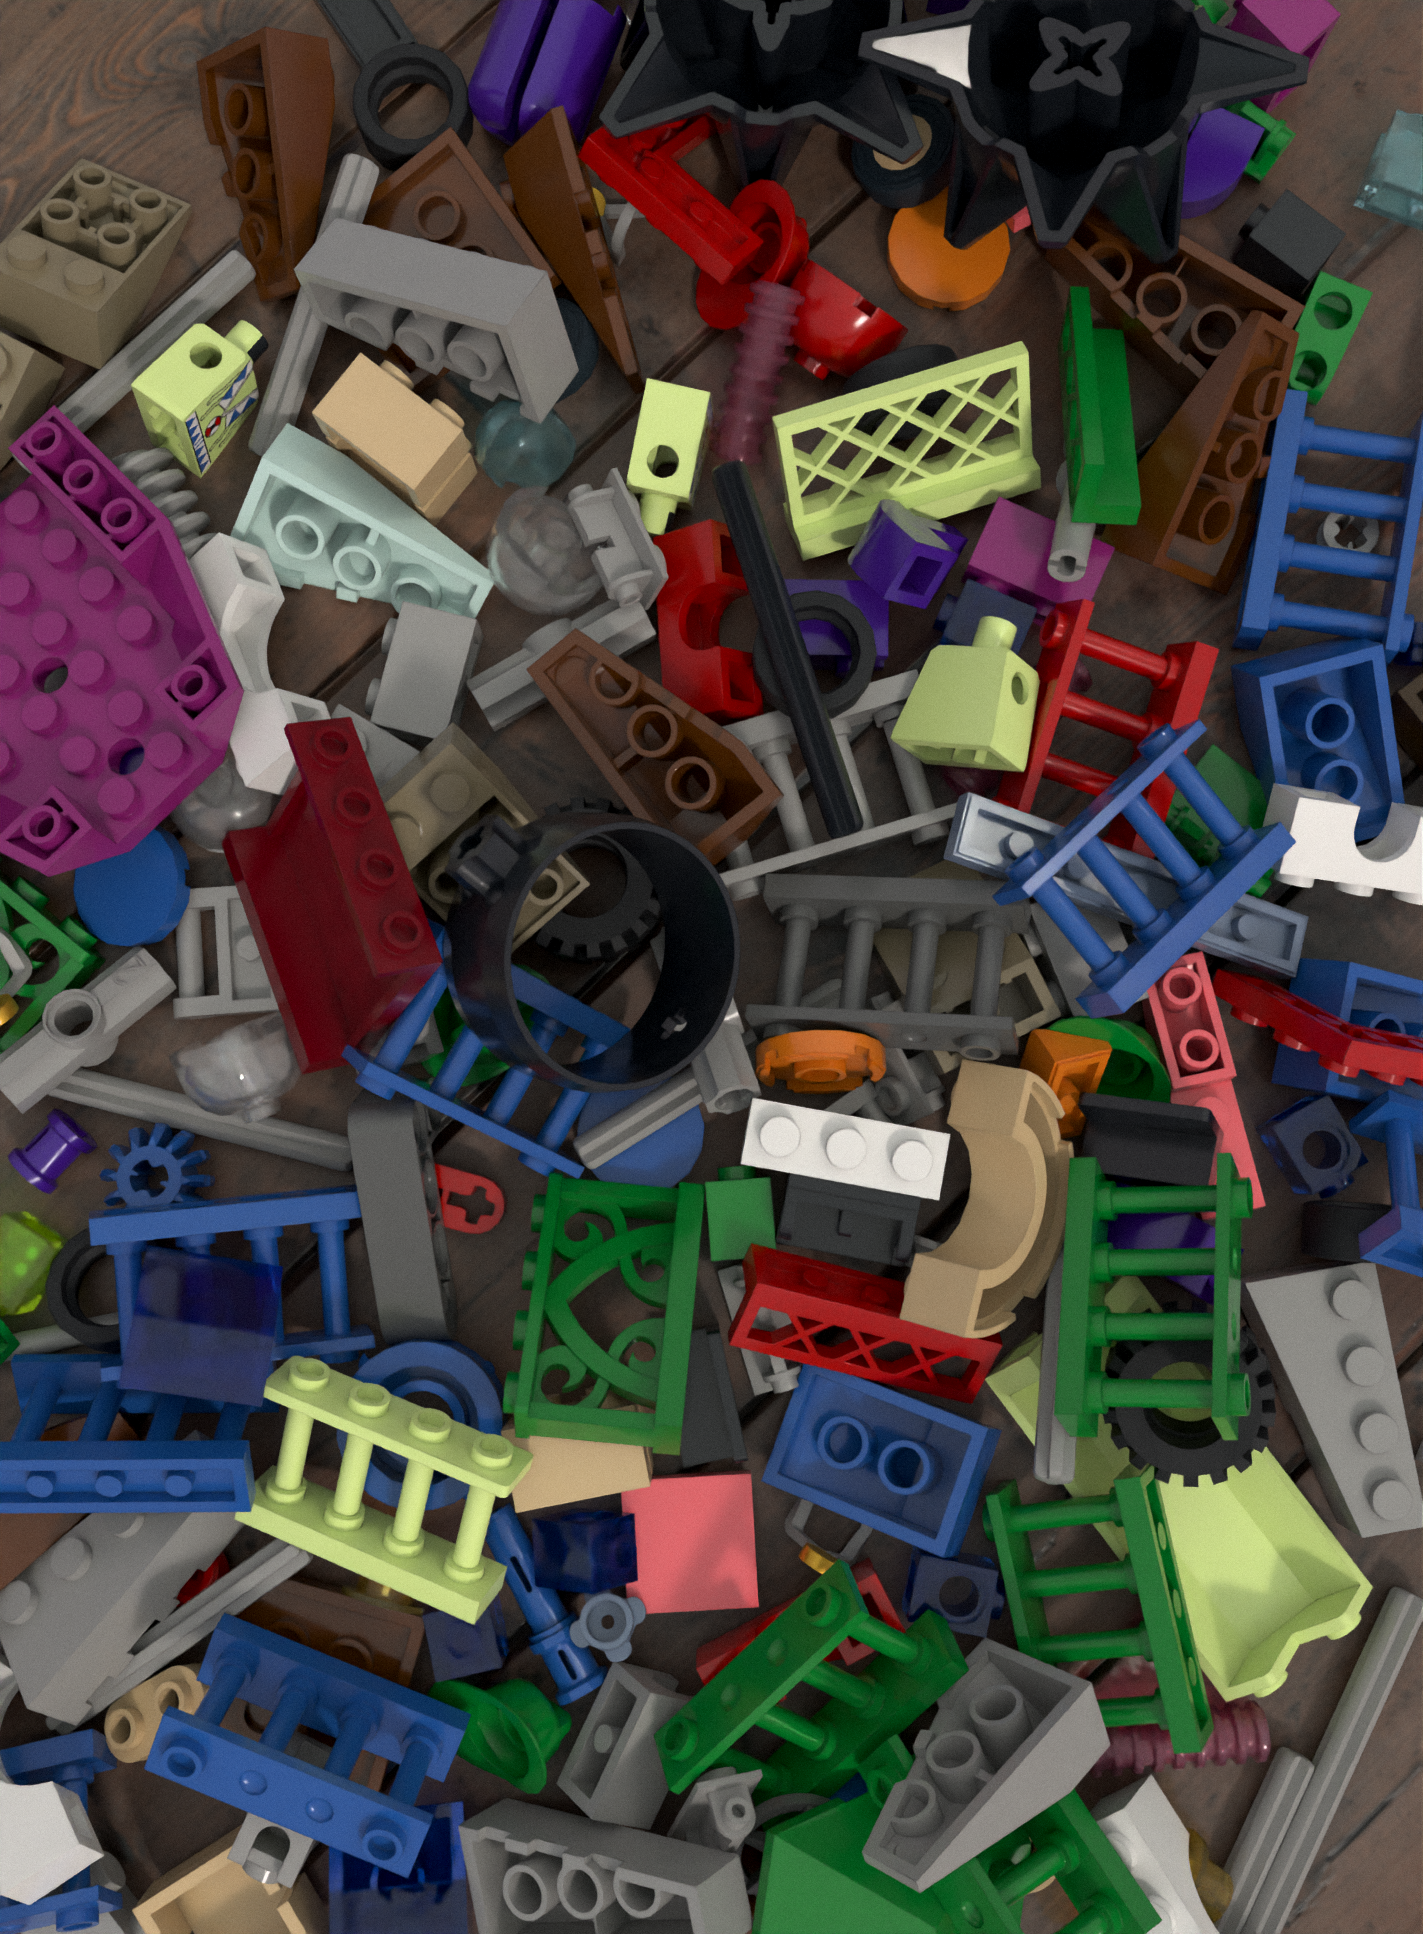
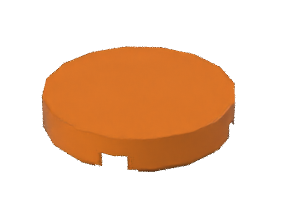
[887,186,1010,311]
[755,1030,886,1094]

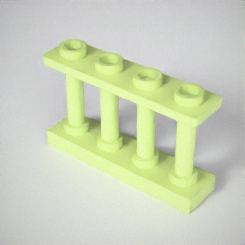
[234,1356,533,1625]

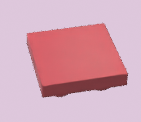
[621,1470,759,1614]

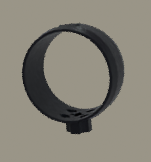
[443,812,740,1093]

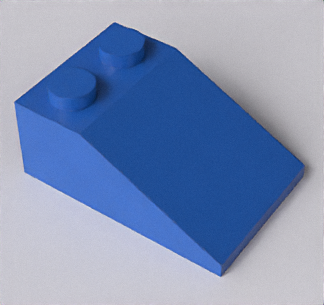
[1230,636,1405,842]
[1271,958,1423,1104]
[761,1363,1002,1558]

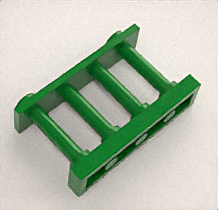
[1054,1153,1253,1440]
[982,1463,1214,1754]
[654,1559,969,1832]
[856,1734,1162,1934]

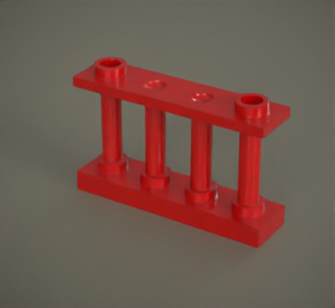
[991,598,1219,859]

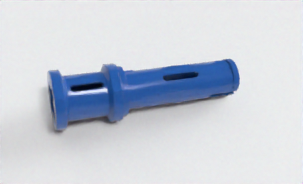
[485,1502,609,1706]

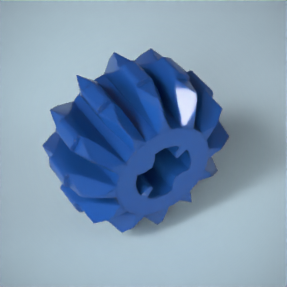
[99,1123,215,1207]

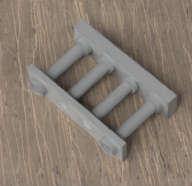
[719,669,957,901]

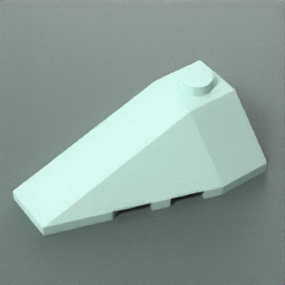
[230,423,497,619]

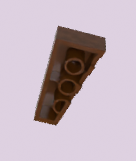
[1044,205,1306,399]

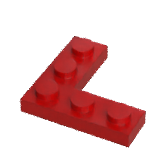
[578,113,764,285]
[1212,968,1423,1087]

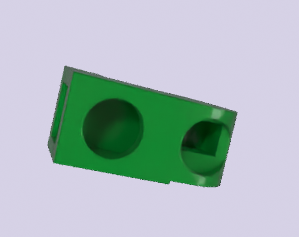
[1287,271,1373,406]

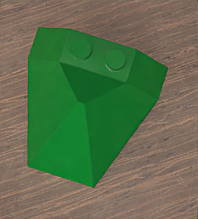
[751,1792,1031,1934]

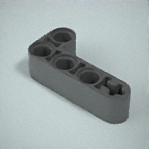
[348,1077,458,1345]

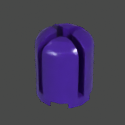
[468,0,627,147]

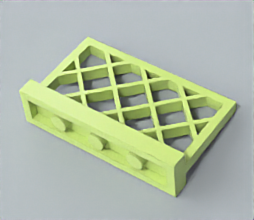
[772,341,1041,561]

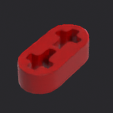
[434,1162,508,1234]

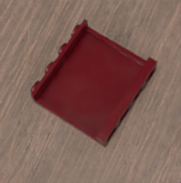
[221,717,443,1075]

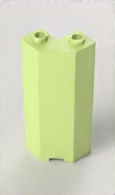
[985,1276,1373,1702]

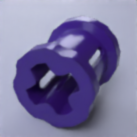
[7,1108,97,1194]

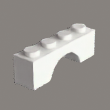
[189,532,331,795]
[0,1641,104,1906]
[1090,1774,1220,1934]

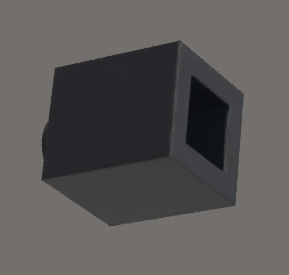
[1233,189,1346,301]

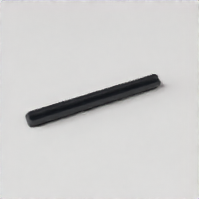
[712,460,864,839]

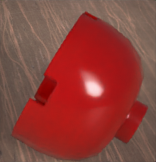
[782,258,909,381]

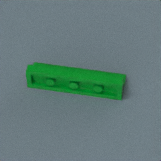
[1057,286,1141,525]

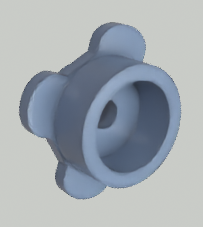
[570,1582,646,1662]

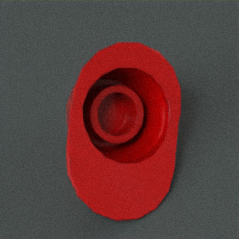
[696,179,810,330]

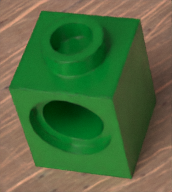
[705,1165,776,1261]

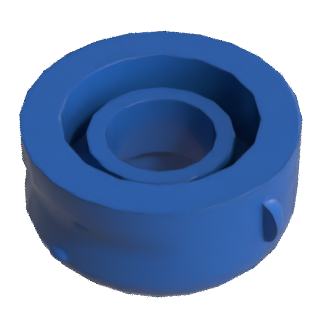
[337,1339,508,1510]

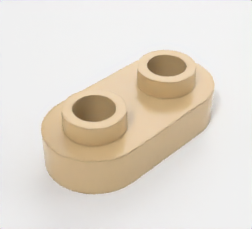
[104,1663,210,1763]

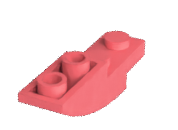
[1142,951,1266,1221]

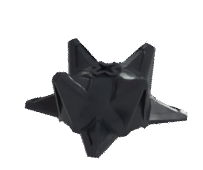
[599,0,924,193]
[858,0,1310,264]

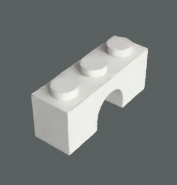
[1263,783,1423,905]
[740,1098,950,1200]

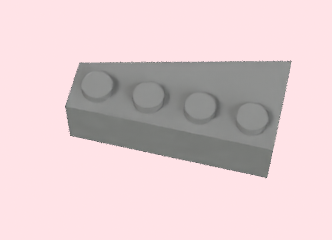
[294,218,579,424]
[1240,1259,1423,1538]
[0,1430,245,1726]
[458,1798,753,1934]

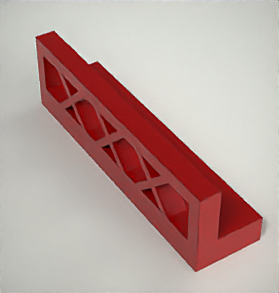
[728,1243,1003,1404]

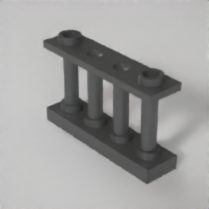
[745,873,1031,1061]

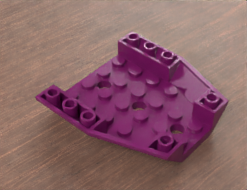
[0,405,244,877]

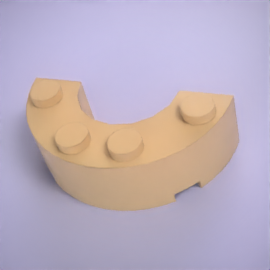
[899,1059,1074,1338]

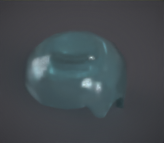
[474,398,577,493]

